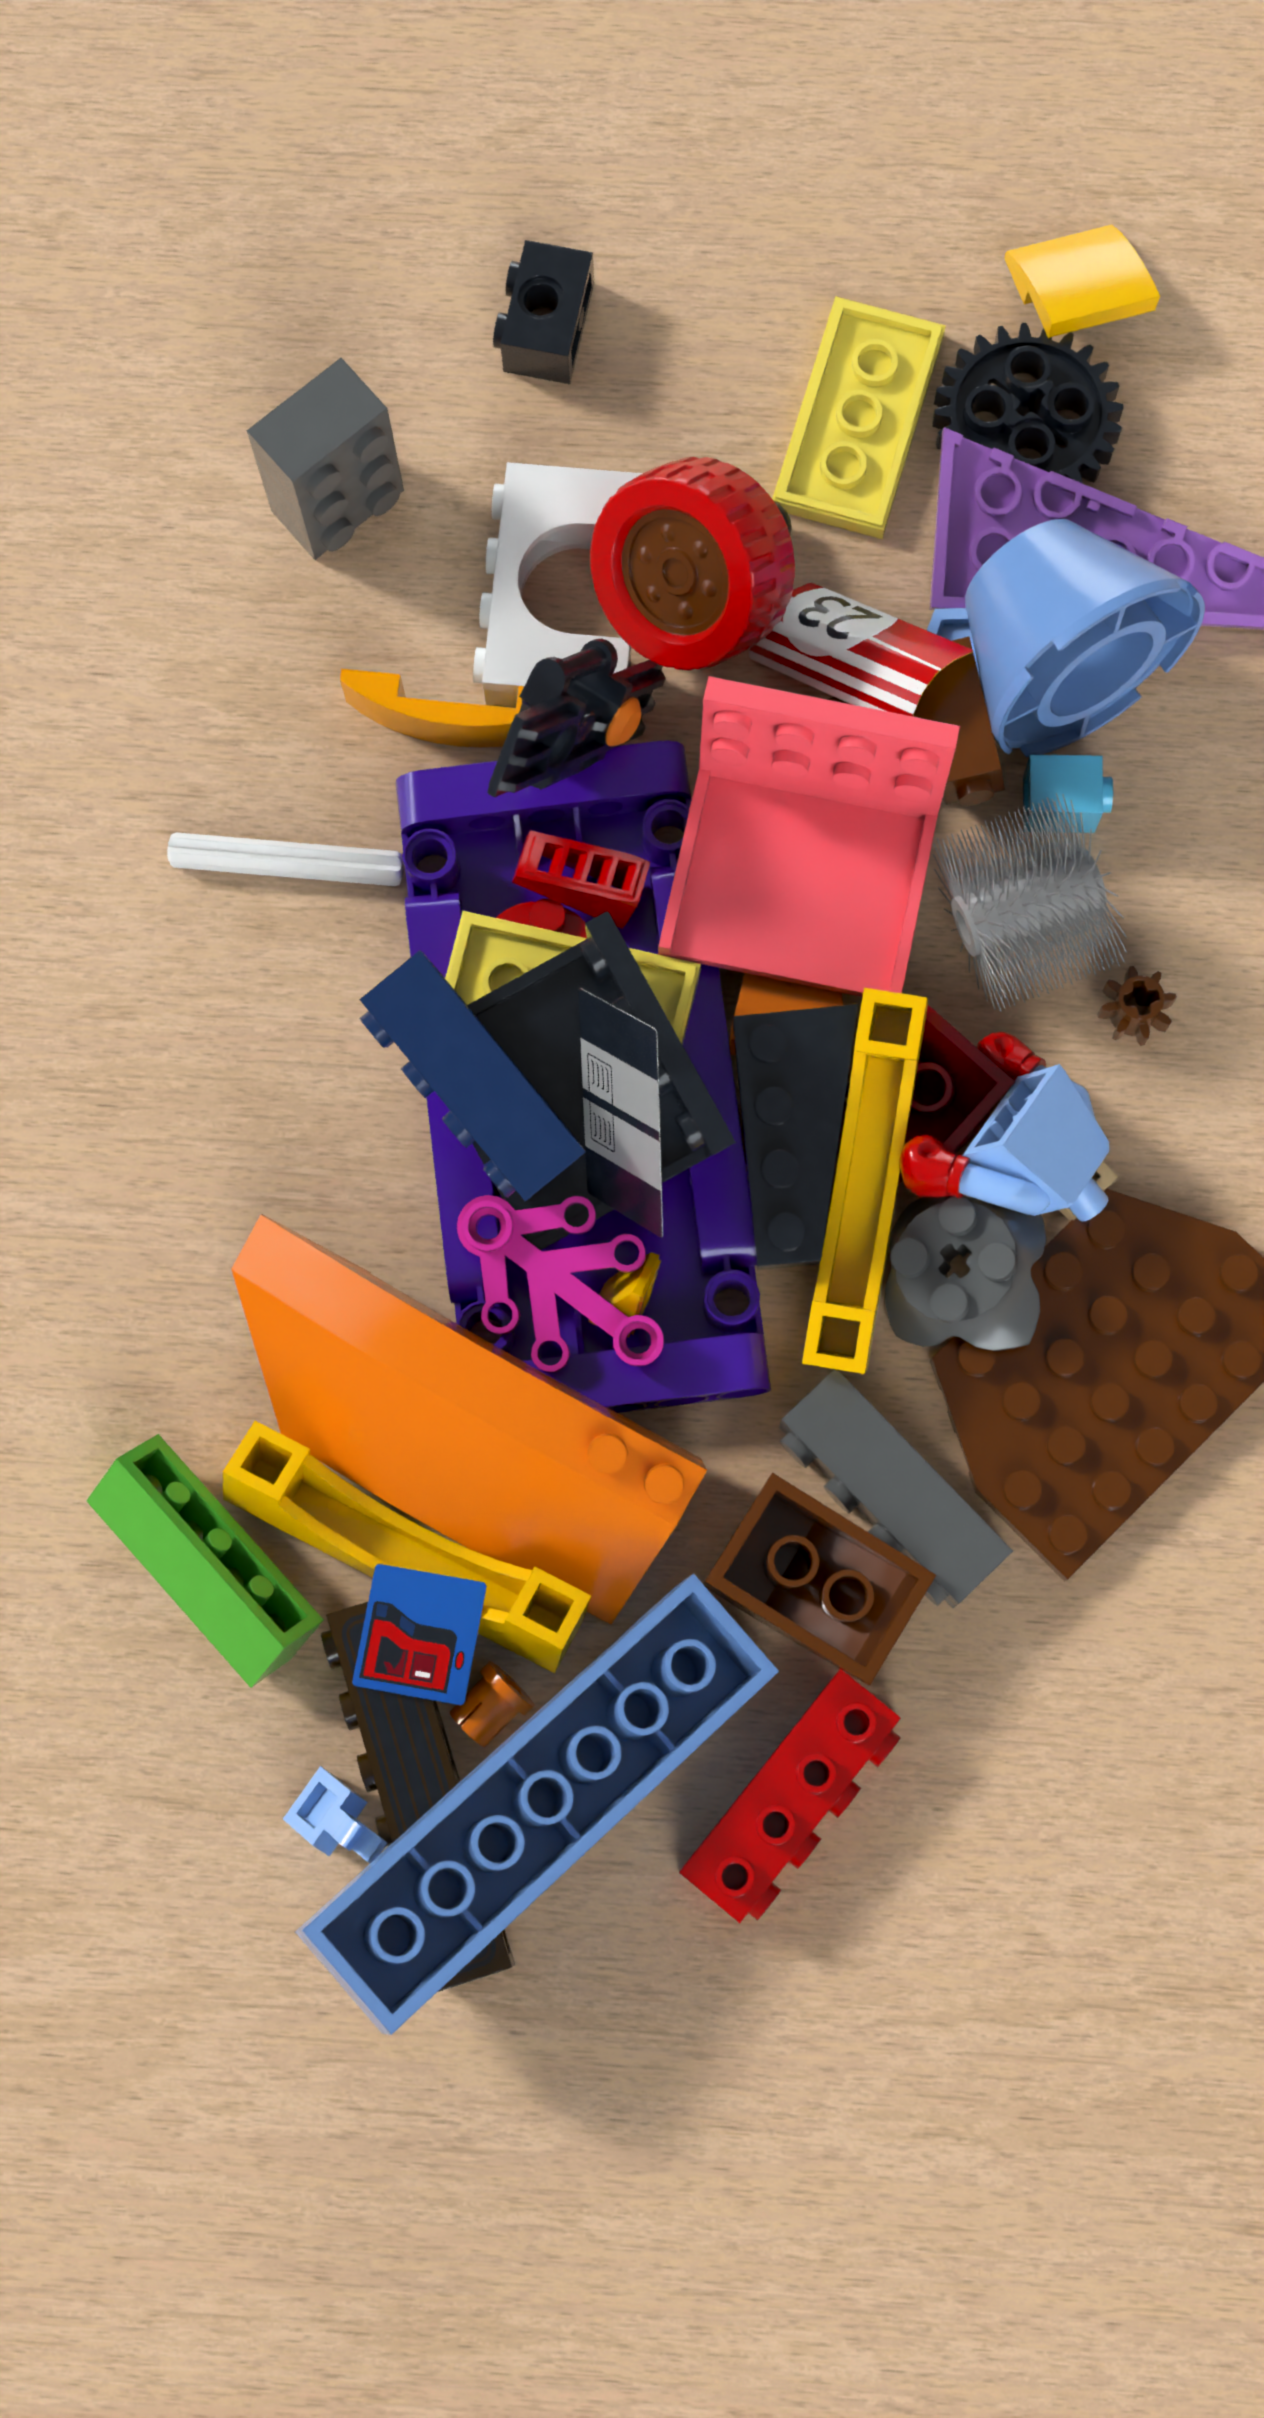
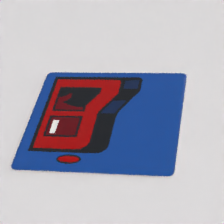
[352,1564,487,1705]

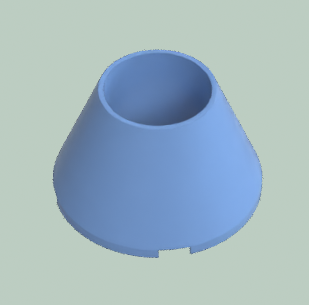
[965,519,1205,757]

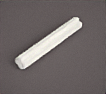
[167,832,404,886]

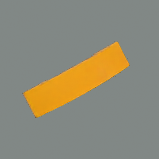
[340,669,524,748]

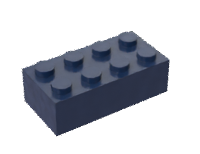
[359,950,585,1201]

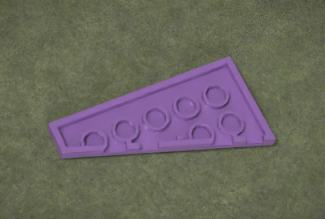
[930,427,1264,630]

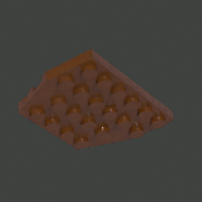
[930,1189,1264,1582]

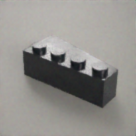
[733,1004,859,1270]

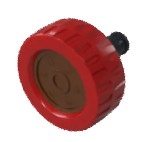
[590,457,795,671]

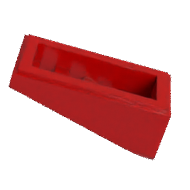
[512,830,650,929]

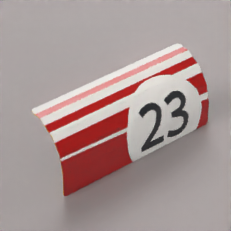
[749,583,973,717]

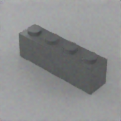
[779,1369,1013,1608]

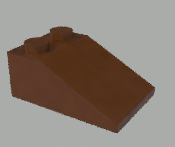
[703,1472,936,1686]

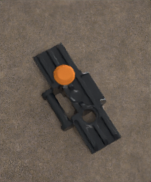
[487,638,666,798]

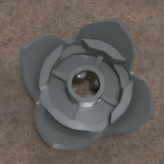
[885,1196,1047,1351]

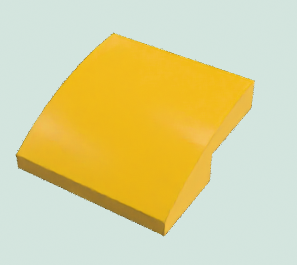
[1004,225,1160,338]

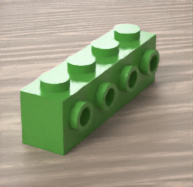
[86,1434,324,1688]

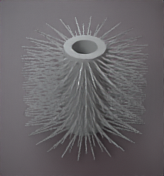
[933,793,1127,1012]

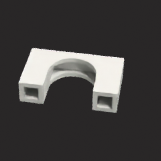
[473,462,643,707]

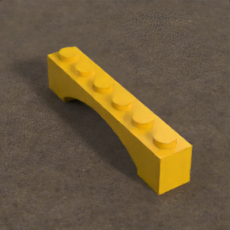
[802,988,928,1374]
[223,1421,591,1674]

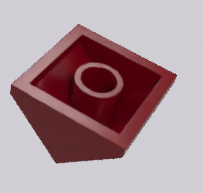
[845,1005,1016,1154]

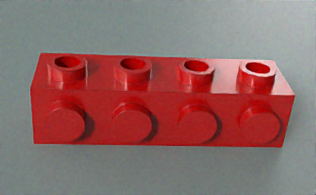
[679,1669,901,1923]

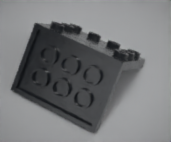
[467,911,736,1250]

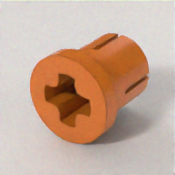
[449,1661,535,1747]

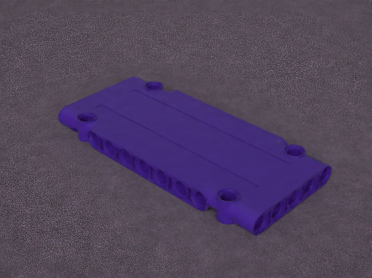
[395,740,771,1413]

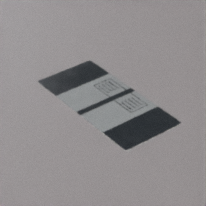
[578,988,663,1237]

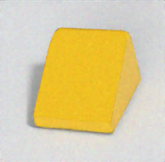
[589,1252,661,1338]

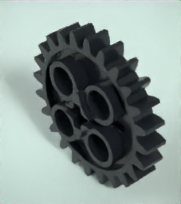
[932,323,1124,483]

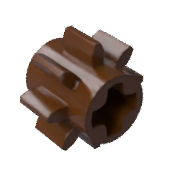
[1098,966,1177,1046]

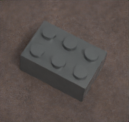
[246,357,404,560]

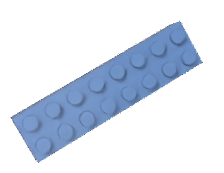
[295,1574,779,2035]

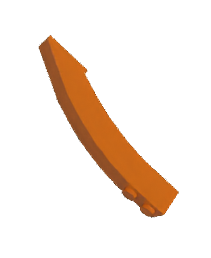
[231,1214,707,1624]

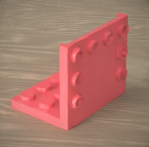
[658,676,960,997]

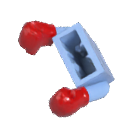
[899,1032,1109,1221]

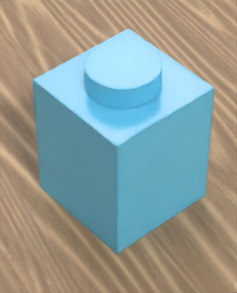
[1023,755,1113,833]

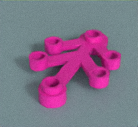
[457,1195,664,1373]

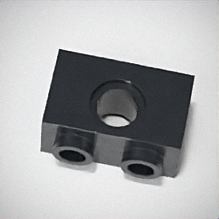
[493,240,594,384]

